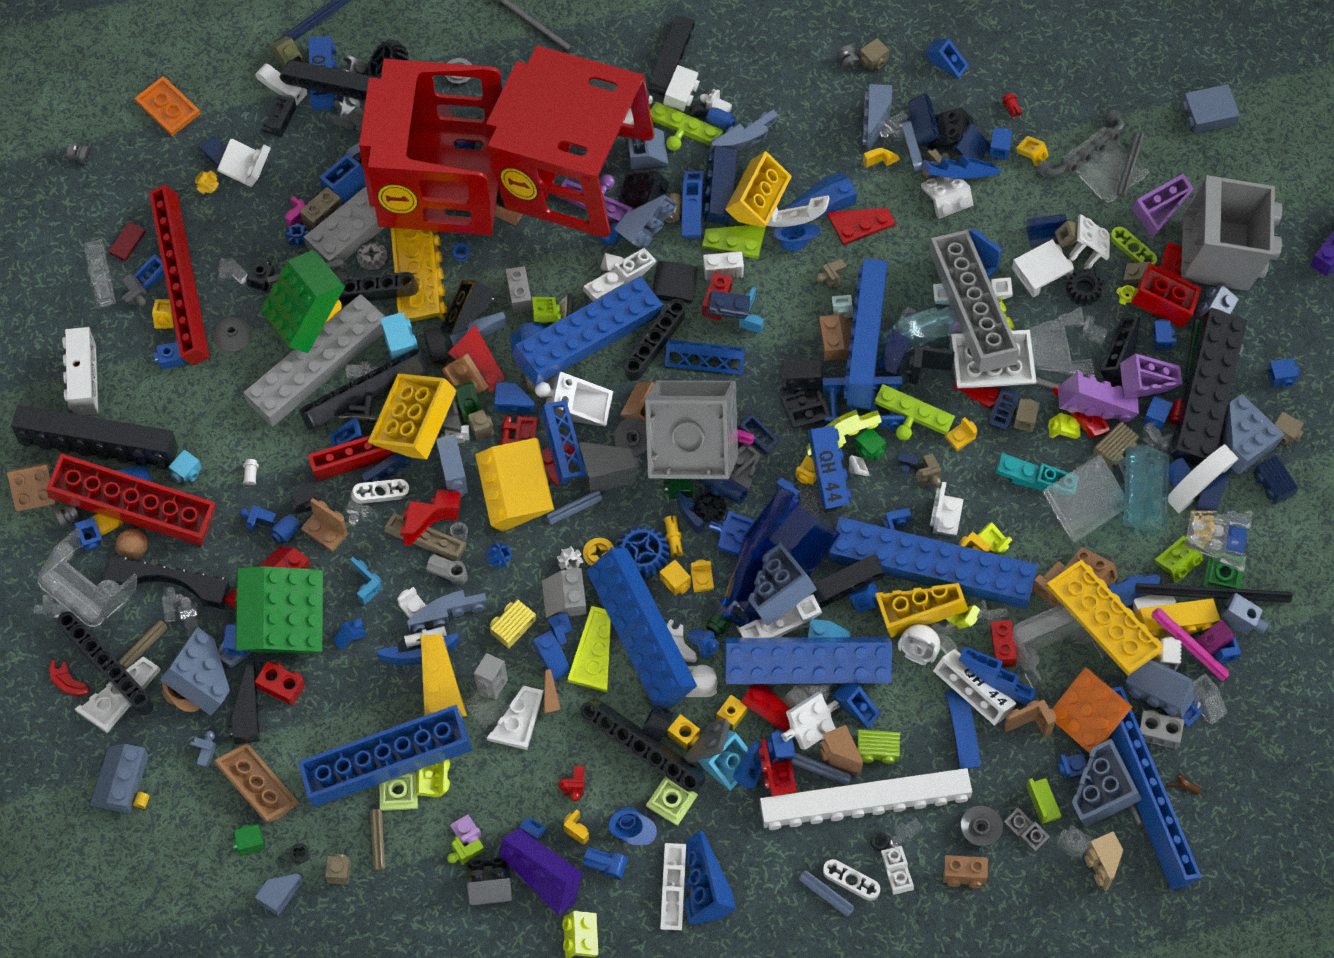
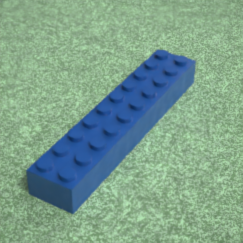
[829,517,1038,610]

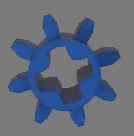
[285,222,309,248]
[486,542,511,568]

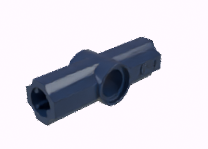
[696,478,749,504]

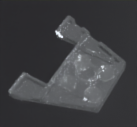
[1027,307,1095,378]
[1185,511,1253,572]

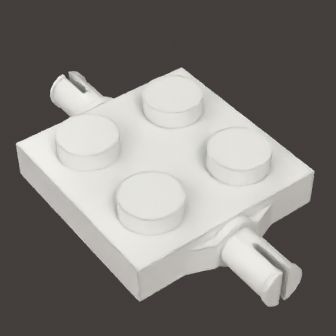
[781,693,839,750]

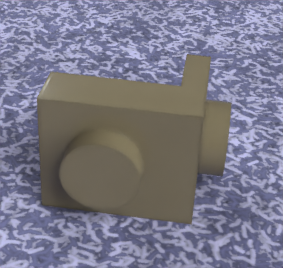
[1123,262,1149,284]

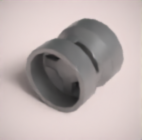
[837,45,861,71]
[66,142,92,164]
[53,504,81,529]

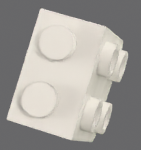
[921,176,974,219]

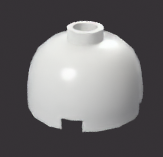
[898,624,940,665]

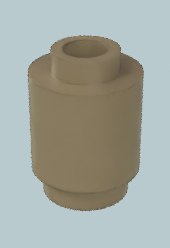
[665,193,682,223]

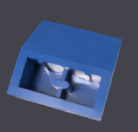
[320,153,366,205]

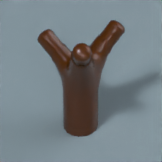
[1166,773,1201,795]

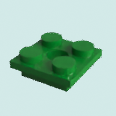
[1202,552,1246,589]

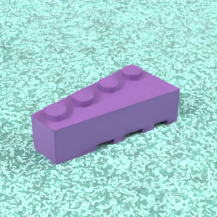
[1058,371,1139,422]

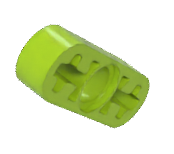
[1110,227,1157,265]

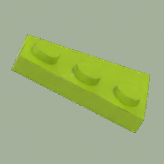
[702,225,766,259]

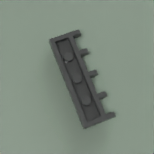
[330,55,368,130]

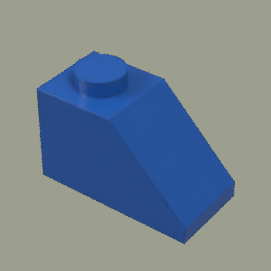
[924,38,969,79]
[494,381,535,414]
[533,630,571,681]
[832,683,881,728]

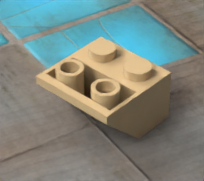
[1084,831,1123,891]

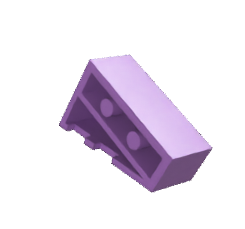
[1131,174,1194,239]
[1120,354,1183,399]

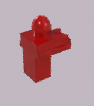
[558,766,585,802]

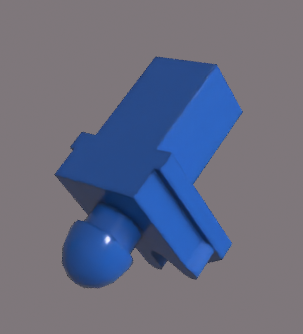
[239,505,276,533]
[333,618,367,649]
[687,628,719,658]

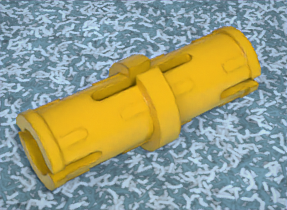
[664,516,683,557]

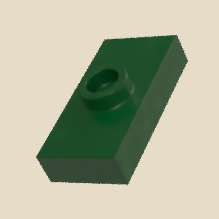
[453,381,481,424]

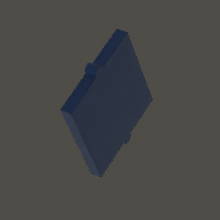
[955,123,990,160]

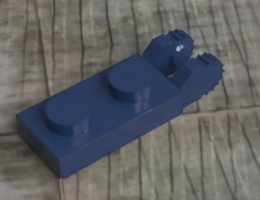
[361,453,412,483]

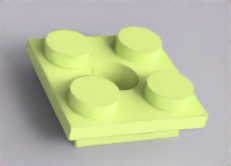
[379,772,418,811]
[646,776,698,826]

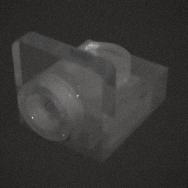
[1141,422,1174,452]

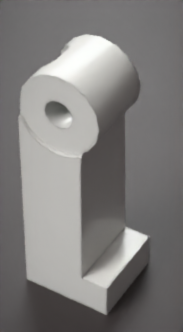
[255,64,307,106]

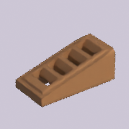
[543,669,560,714]

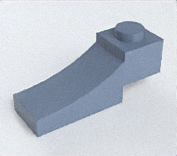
[450,312,506,348]

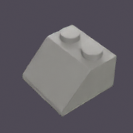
[542,568,587,619]

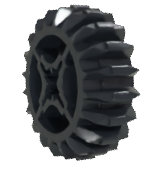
[366,39,408,78]

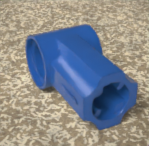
[583,847,628,880]

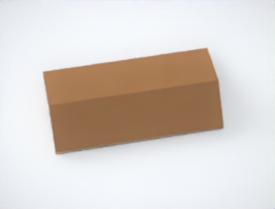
[214,743,299,822]

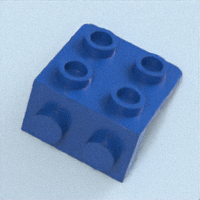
[969,228,1001,278]

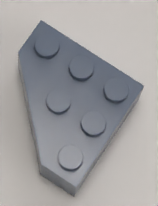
[1222,394,1285,475]
[749,543,817,626]
[160,627,230,716]
[1072,739,1142,828]

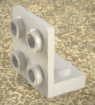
[217,139,271,187]
[930,482,963,537]

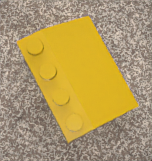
[368,374,457,460]
[475,438,554,531]

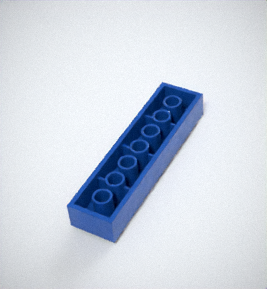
[844,259,887,409]
[512,276,663,386]
[586,548,697,708]
[724,637,892,684]
[298,705,473,807]

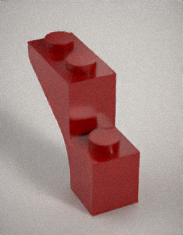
[400,489,461,546]

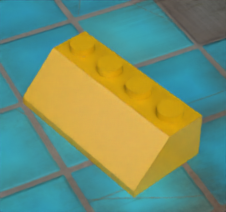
[725,151,792,228]

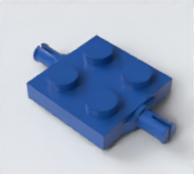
[708,511,775,563]

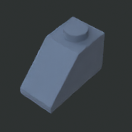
[255,874,303,916]

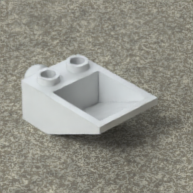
[535,372,613,427]

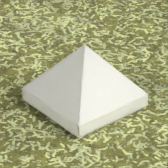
[600,253,623,271]
[849,455,869,476]

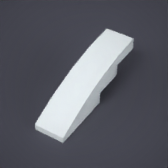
[661,843,686,930]

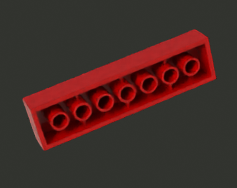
[47,453,216,546]

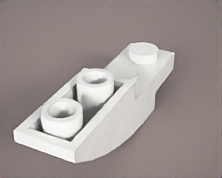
[583,248,656,302]

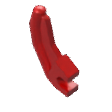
[49,660,89,696]

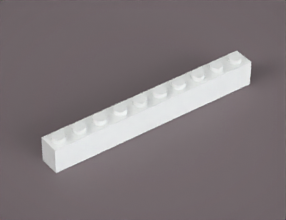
[760,768,972,830]

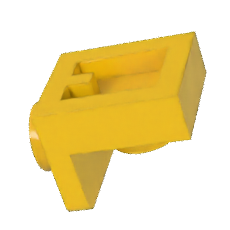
[1016,136,1049,167]
[152,299,174,329]
[945,417,977,451]
[795,455,817,485]
[958,532,992,553]
[691,560,714,592]
[563,809,589,846]

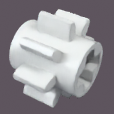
[557,546,583,570]

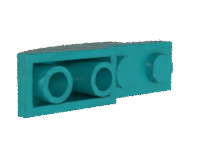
[995,453,1079,495]

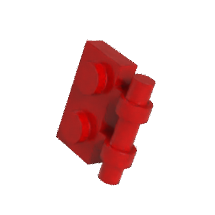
[499,416,538,445]

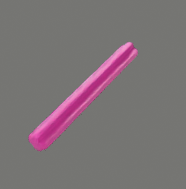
[1151,608,1229,681]

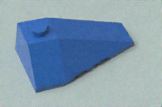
[783,173,857,218]
[685,831,736,925]

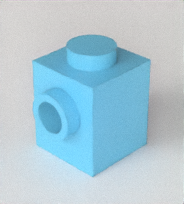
[169,450,202,485]

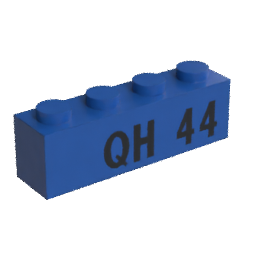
[308,36,338,110]
[807,425,851,509]

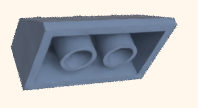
[1126,660,1195,718]
[90,744,149,814]

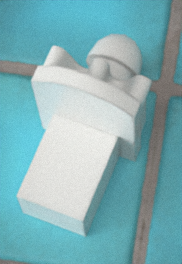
[700,89,732,112]

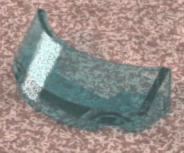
[879,307,963,365]

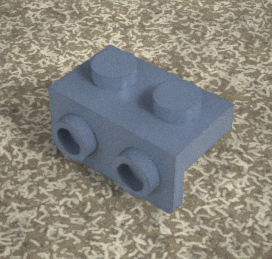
[1195,285,1239,319]

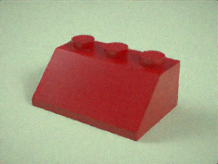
[1130,262,1201,328]

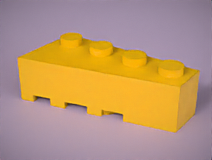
[875,583,969,638]
[1134,598,1220,640]
[421,634,468,717]

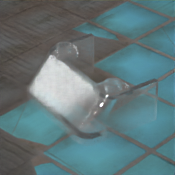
[37,527,137,627]
[1012,604,1108,689]

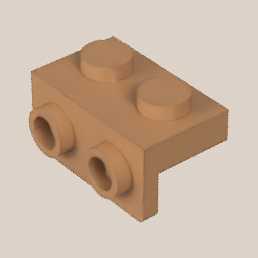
[943,855,988,888]

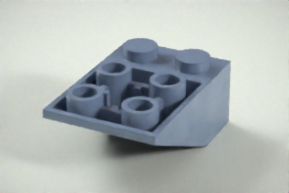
[862,84,892,152]
[614,194,677,249]

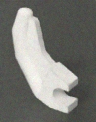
[667,619,697,663]

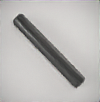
[1116,132,1145,198]

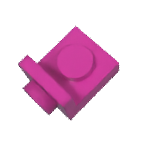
[285,196,307,226]

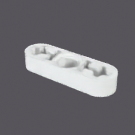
[351,479,409,504]
[823,859,880,901]

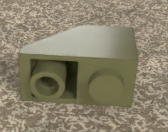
[270,36,305,67]

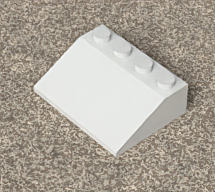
[949,330,1036,388]

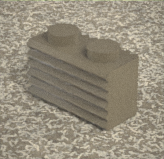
[1092,422,1139,469]

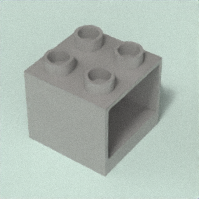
[1181,175,1282,290]
[645,380,738,479]

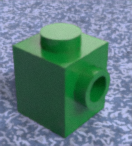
[855,429,886,462]
[232,824,266,856]

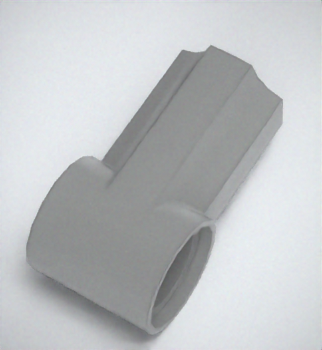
[426,554,468,585]

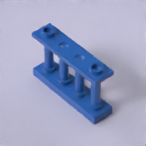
[822,376,905,430]

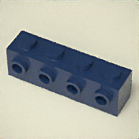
[702,145,737,224]

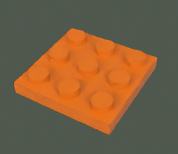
[1052,667,1133,753]

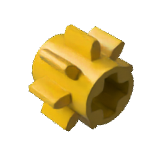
[195,170,219,195]

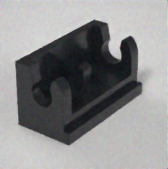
[262,95,297,138]

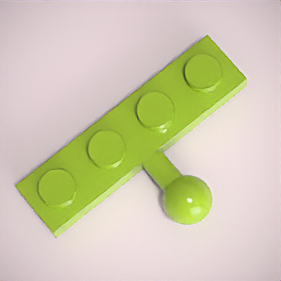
[651,102,723,151]
[874,384,955,441]

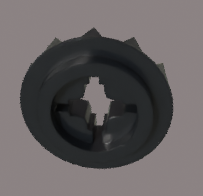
[694,492,726,523]

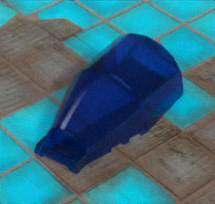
[718,486,841,628]

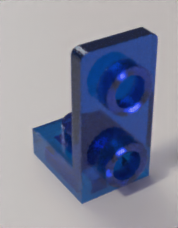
[877,331,911,375]

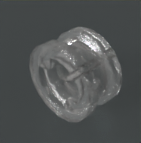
[450,522,468,541]

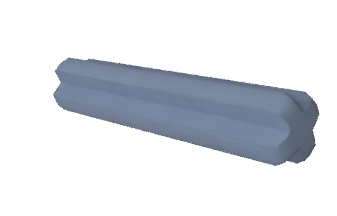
[546,490,602,524]
[791,753,851,785]
[799,870,854,916]

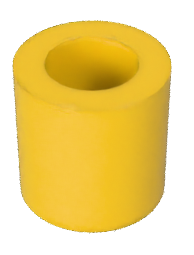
[133,792,150,809]

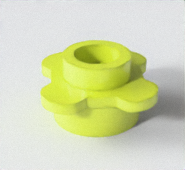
[1116,285,1135,305]

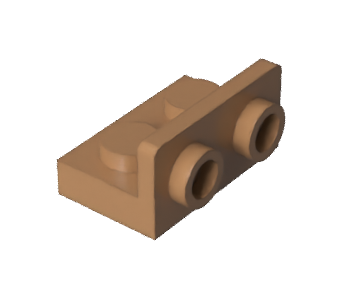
[442,353,489,394]

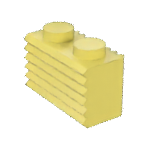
[490,599,536,649]

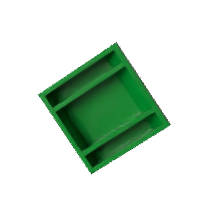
[261,250,345,353]
[235,566,323,654]

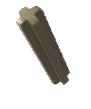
[118,620,168,669]
[370,809,385,871]

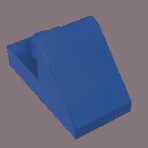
[1222,523,1247,559]

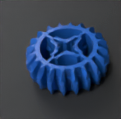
[615,525,669,579]

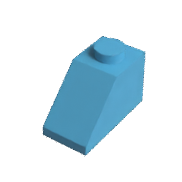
[808,619,850,637]

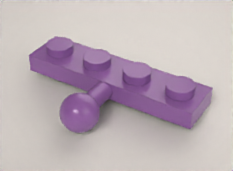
[557,175,633,223]

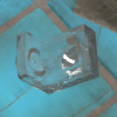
[977,600,1009,626]

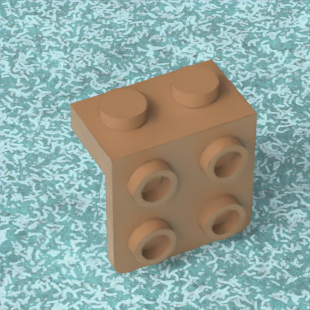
[1004,700,1057,737]

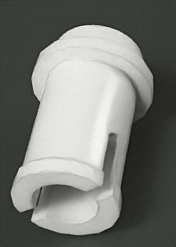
[243,459,259,485]

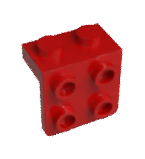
[758,739,797,797]

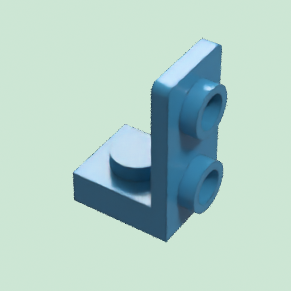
[738,287,764,334]
[350,557,382,605]

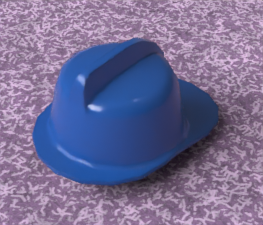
[774,224,820,251]
[609,807,657,845]

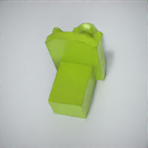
[447,836,484,865]

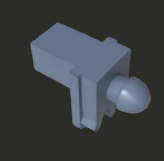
[189,731,217,768]

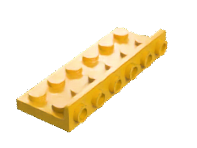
[391,228,447,322]
[1046,560,1164,676]

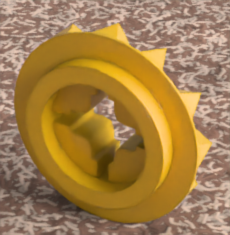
[583,538,614,566]

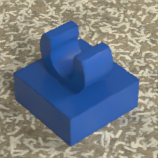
[520,817,548,840]

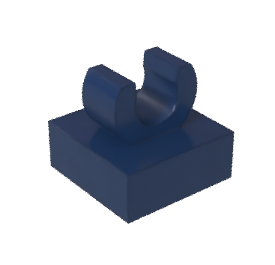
[897,452,919,474]

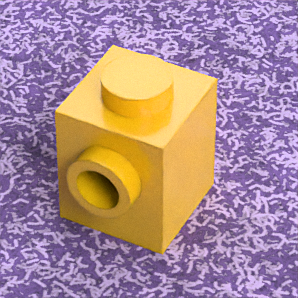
[716,695,748,731]

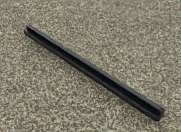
[1135,583,1293,603]

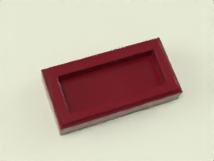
[109,222,146,262]

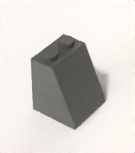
[579,442,639,493]

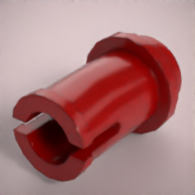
[1003,93,1023,118]
[1168,399,1182,425]

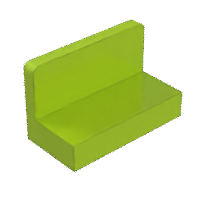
[1026,778,1061,824]

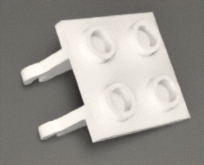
[1069,214,1110,270]

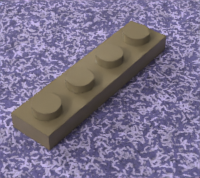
[385,513,466,561]

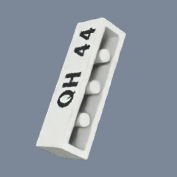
[933,649,1016,726]

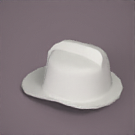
[685,665,718,697]

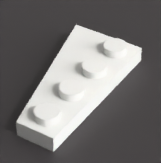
[75,657,160,733]

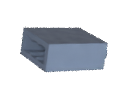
[1181,84,1240,134]
[436,434,468,497]

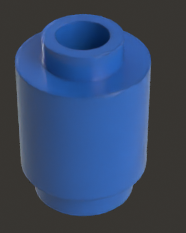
[706,108,736,132]
[271,514,300,544]

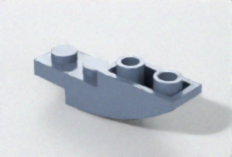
[709,109,778,152]
[407,590,488,633]

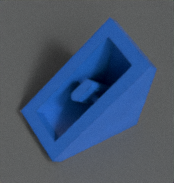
[330,417,362,447]

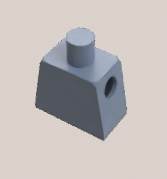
[1219,593,1269,635]

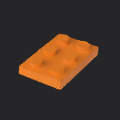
[135,76,201,136]

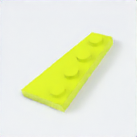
[568,606,611,693]

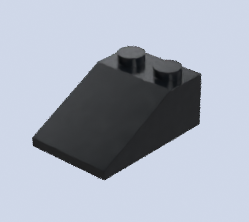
[440,280,496,335]

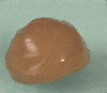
[115,528,148,560]

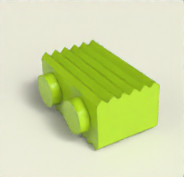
[857,730,900,764]

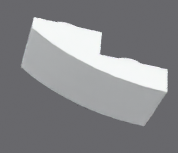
[881,846,914,895]

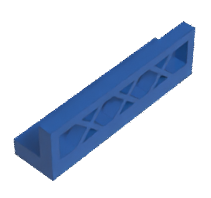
[664,339,746,375]
[540,400,586,485]

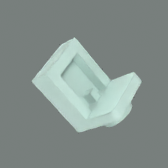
[832,295,853,318]

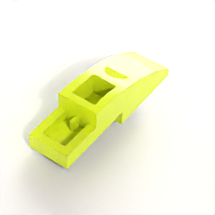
[806,410,882,455]

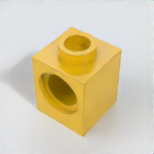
[660,560,691,596]
[667,714,700,750]

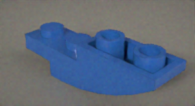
[682,171,704,238]

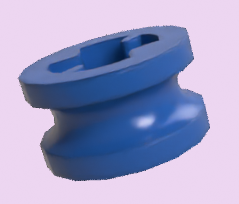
[452,243,470,262]

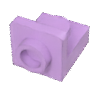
[450,814,481,847]

